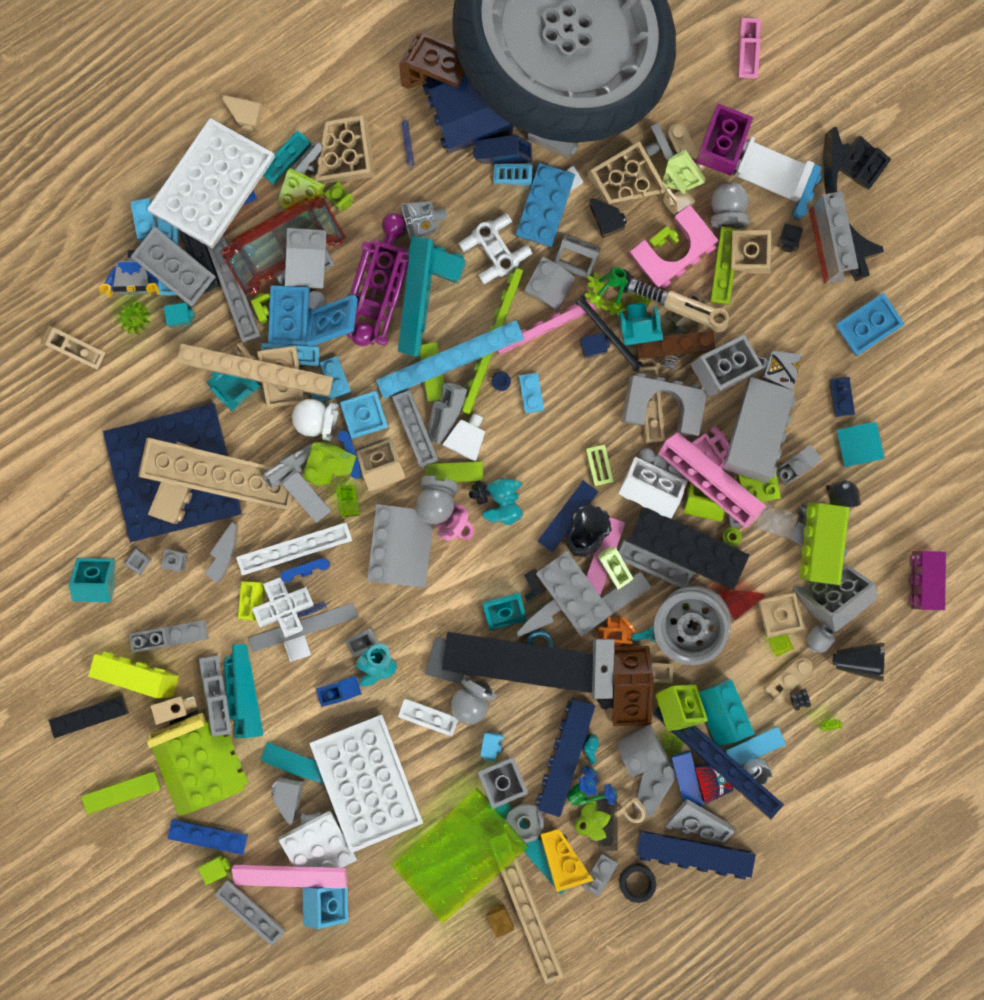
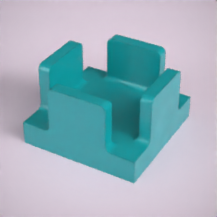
[618,303,663,345]
[206,372,261,412]

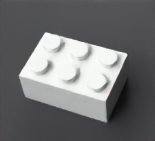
[619,457,687,518]

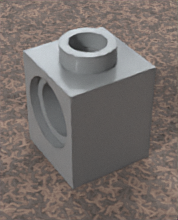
[161,549,188,572]

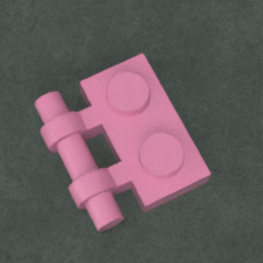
[691,426,729,469]

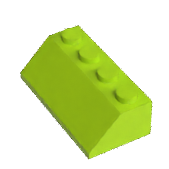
[799,502,850,585]

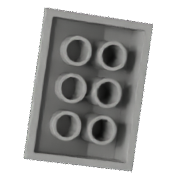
[367,504,433,588]

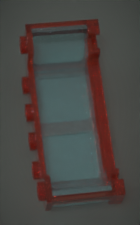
[220,194,346,295]

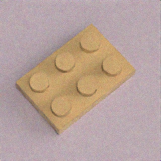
[257,345,305,408]

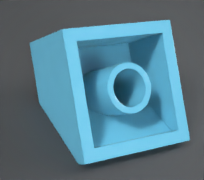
[303,886,348,929]

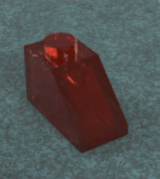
[720,590,765,620]

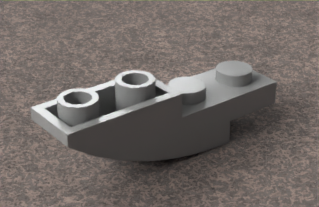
[129,620,209,653]

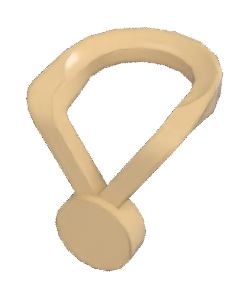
[614,798,647,823]

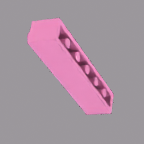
[658,433,766,528]

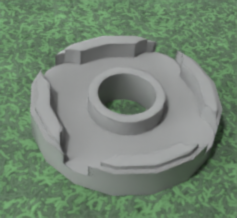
[506,803,544,843]

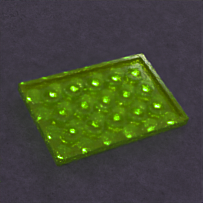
[391,788,529,924]

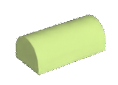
[598,547,633,590]

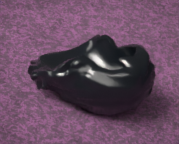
[566,505,612,557]

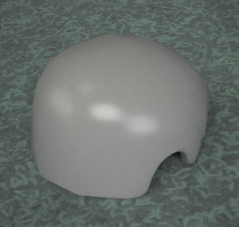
[743,758,773,785]

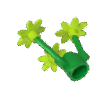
[585,267,628,316]

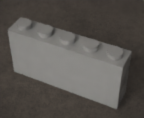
[723,377,796,483]

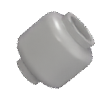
[806,624,835,653]

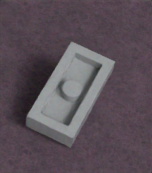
[291,142,322,175]
[582,853,618,897]

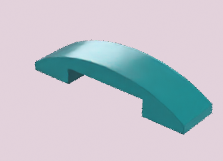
[261,742,324,784]

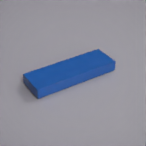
[671,750,704,806]

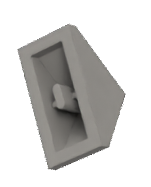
[345,627,380,657]

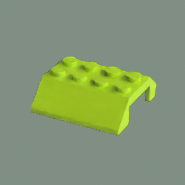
[151,721,249,816]

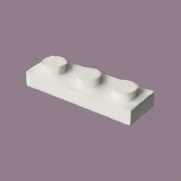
[398,698,458,736]

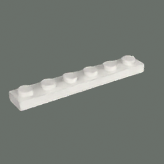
[236,522,353,575]

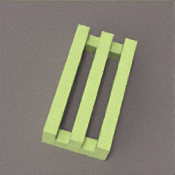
[586,445,614,486]

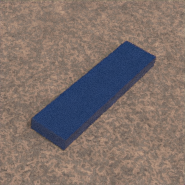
[538,480,599,553]

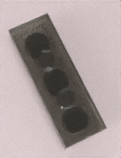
[598,791,618,851]

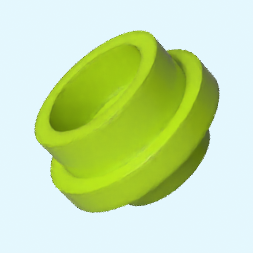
[722,527,742,546]

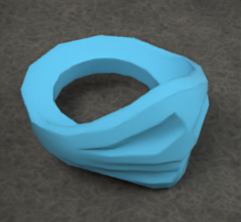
[527,629,553,647]

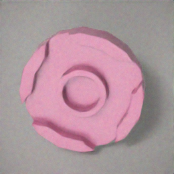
[436,504,474,541]

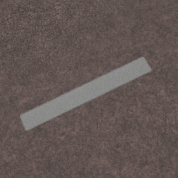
[248,603,358,652]

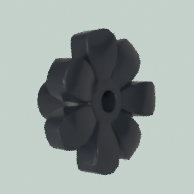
[469,480,490,505]

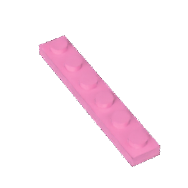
[497,299,597,355]

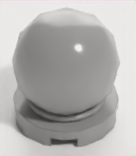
[711,182,749,229]
[416,476,458,525]
[451,675,498,725]

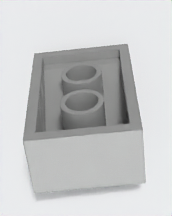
[285,228,326,288]

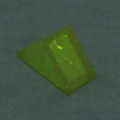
[336,485,360,517]

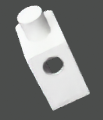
[443,413,485,462]

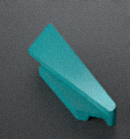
[224,644,263,738]

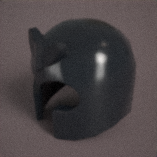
[826,480,861,507]

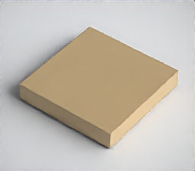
[757,592,805,638]

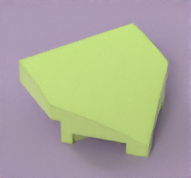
[663,150,706,194]

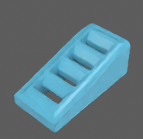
[493,164,533,186]

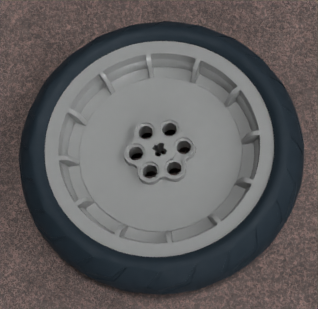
[452,0,676,143]

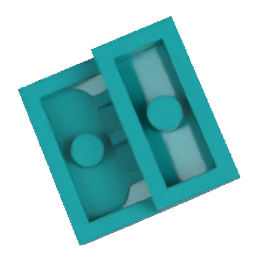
[837,421,885,467]

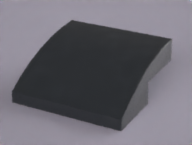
[839,136,891,190]

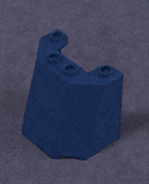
[422,75,513,154]

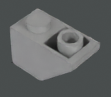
[776,444,822,486]

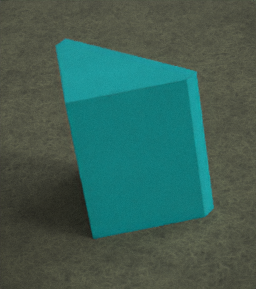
[482,592,527,631]

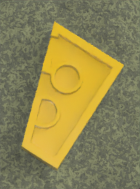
[540,829,594,892]

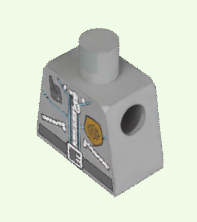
[401,201,448,242]

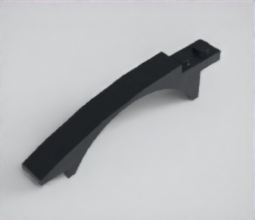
[824,127,884,282]

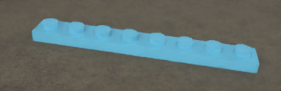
[376,320,524,399]

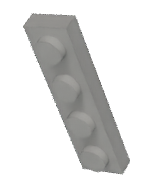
[392,390,438,468]
[618,540,694,588]
[215,879,286,946]

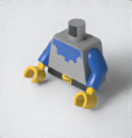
[99,250,160,297]

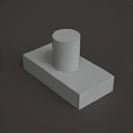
[645,123,674,161]

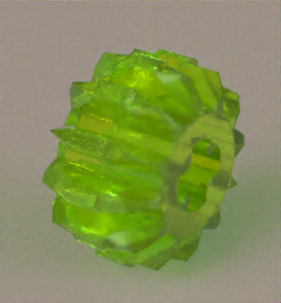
[118,302,151,334]

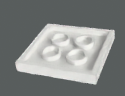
[278,811,357,868]

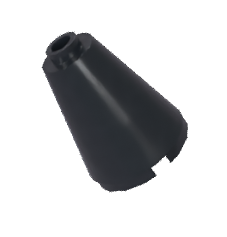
[832,642,885,681]

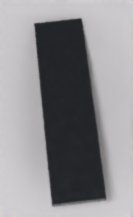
[442,632,593,693]

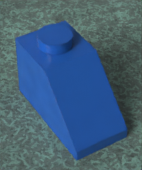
[316,676,362,707]

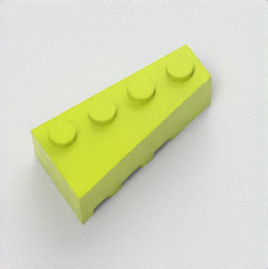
[88,651,179,698]

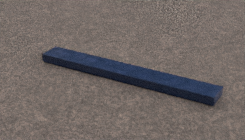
[652,707,784,820]

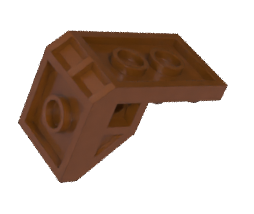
[399,32,465,89]
[612,646,654,726]

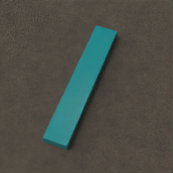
[485,802,567,894]

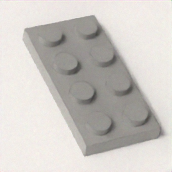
[131,227,216,307]
[536,551,613,637]

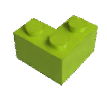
[303,441,356,486]

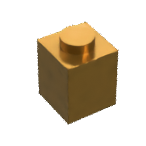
[487,904,514,938]

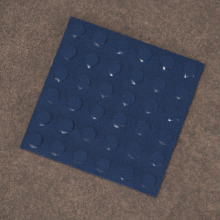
[103,403,243,542]

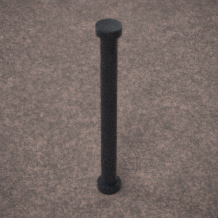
[575,295,643,371]

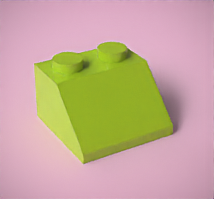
[684,481,725,522]
[656,684,708,731]

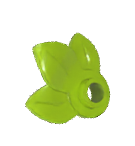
[575,801,611,841]

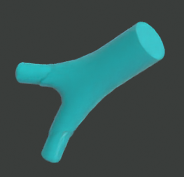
[631,626,656,642]

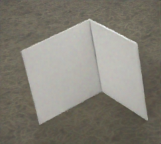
[284,635,311,663]

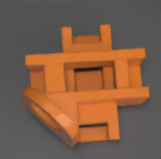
[598,616,636,647]

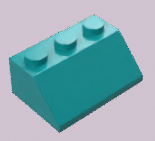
[698,679,755,746]

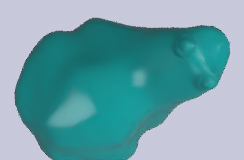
[583,733,599,765]

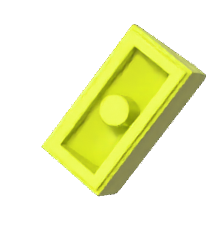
[238,581,265,621]

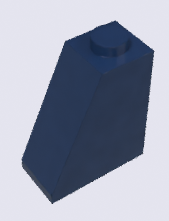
[473,135,532,164]

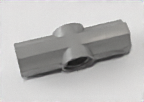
[262,444,312,488]

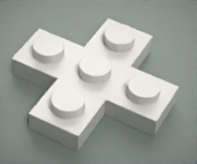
[252,578,314,638]

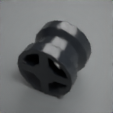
[790,688,811,711]

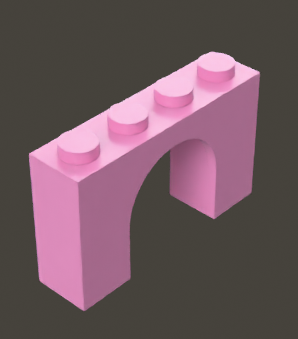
[628,205,718,290]

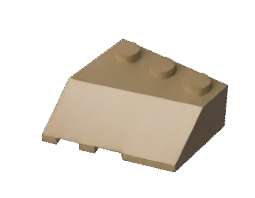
[315,115,375,183]
[587,141,666,204]

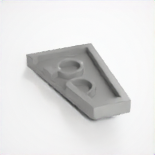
[665,799,735,844]

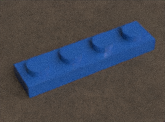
[167,819,248,855]

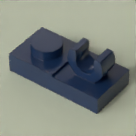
[829,377,855,417]

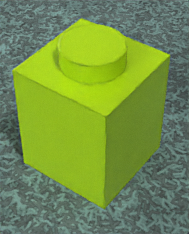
[198,854,231,886]

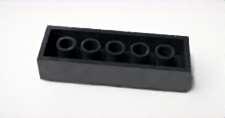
[627,507,750,590]

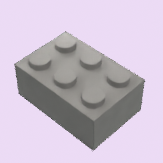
[690,334,764,398]

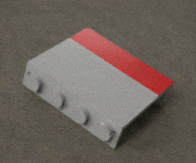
[809,191,858,284]

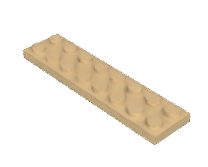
[138,438,292,510]

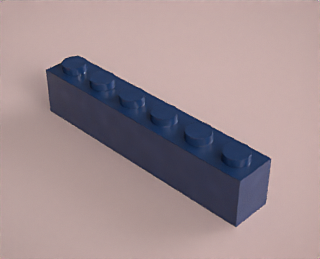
[535,697,595,817]
[635,830,756,880]

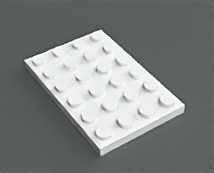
[147,118,275,249]
[309,714,423,853]

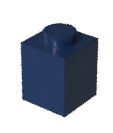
[580,333,610,359]

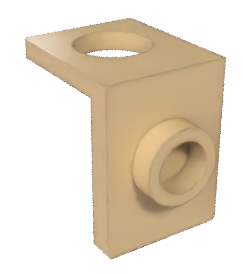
[663,188,695,215]

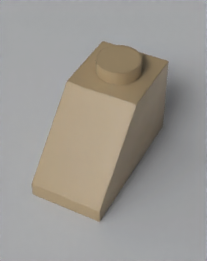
[223,95,263,132]

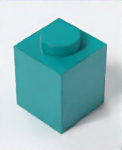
[164,303,195,328]

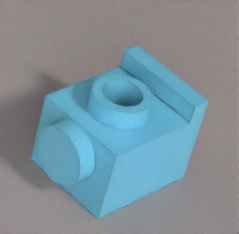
[480,731,504,762]

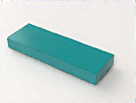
[263,130,312,186]

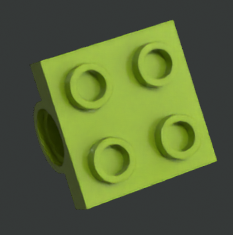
[277,168,324,220]
[736,474,781,502]

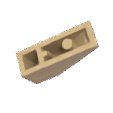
[41,326,105,370]

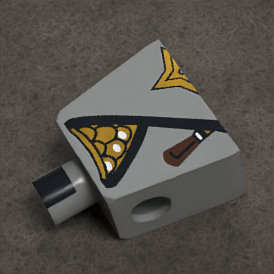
[757,351,803,390]

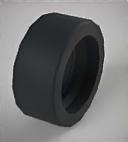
[619,863,657,903]

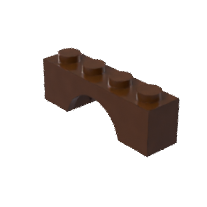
[636,330,716,360]

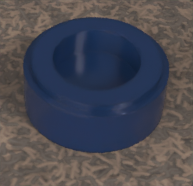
[492,372,511,391]

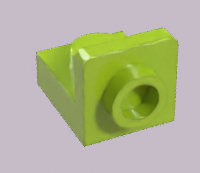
[324,181,354,212]
[648,226,679,249]
[251,293,270,324]

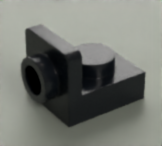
[777,223,803,253]

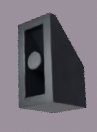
[589,198,627,238]

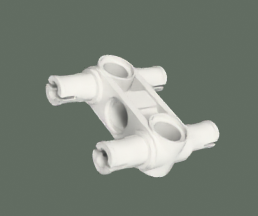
[458,213,532,284]

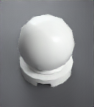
[292,399,339,441]

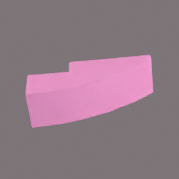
[738,18,761,78]

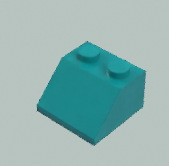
[68,558,115,602]

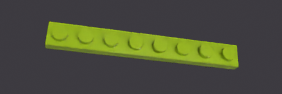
[462,268,523,415]

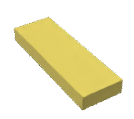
[147,713,205,748]

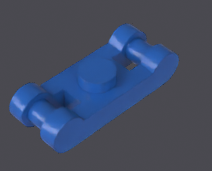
[338,430,363,479]
[280,558,330,582]

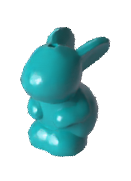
[482,478,523,525]
[355,643,397,686]

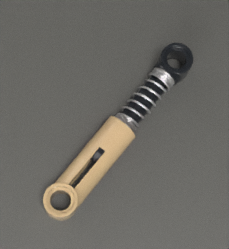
[614,269,729,332]

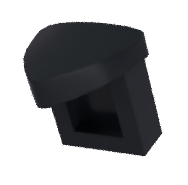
[524,568,547,601]

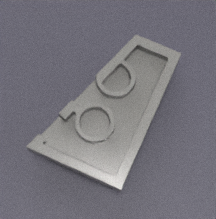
[634,760,676,818]

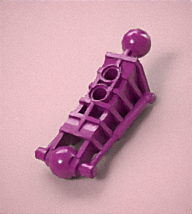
[348,213,409,347]

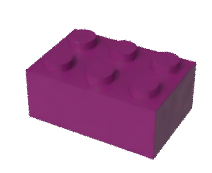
[695,104,753,176]
[909,551,946,610]

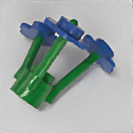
[567,766,617,806]

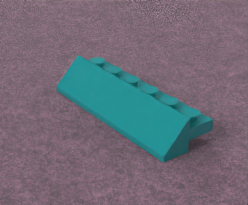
[397,236,435,357]

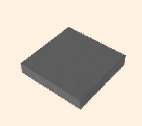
[425,637,465,684]

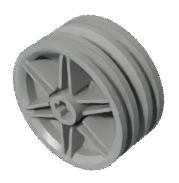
[654,586,731,665]

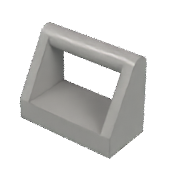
[554,234,601,279]

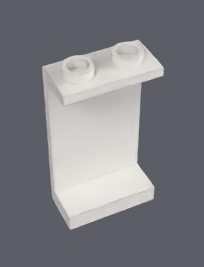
[734,137,815,202]

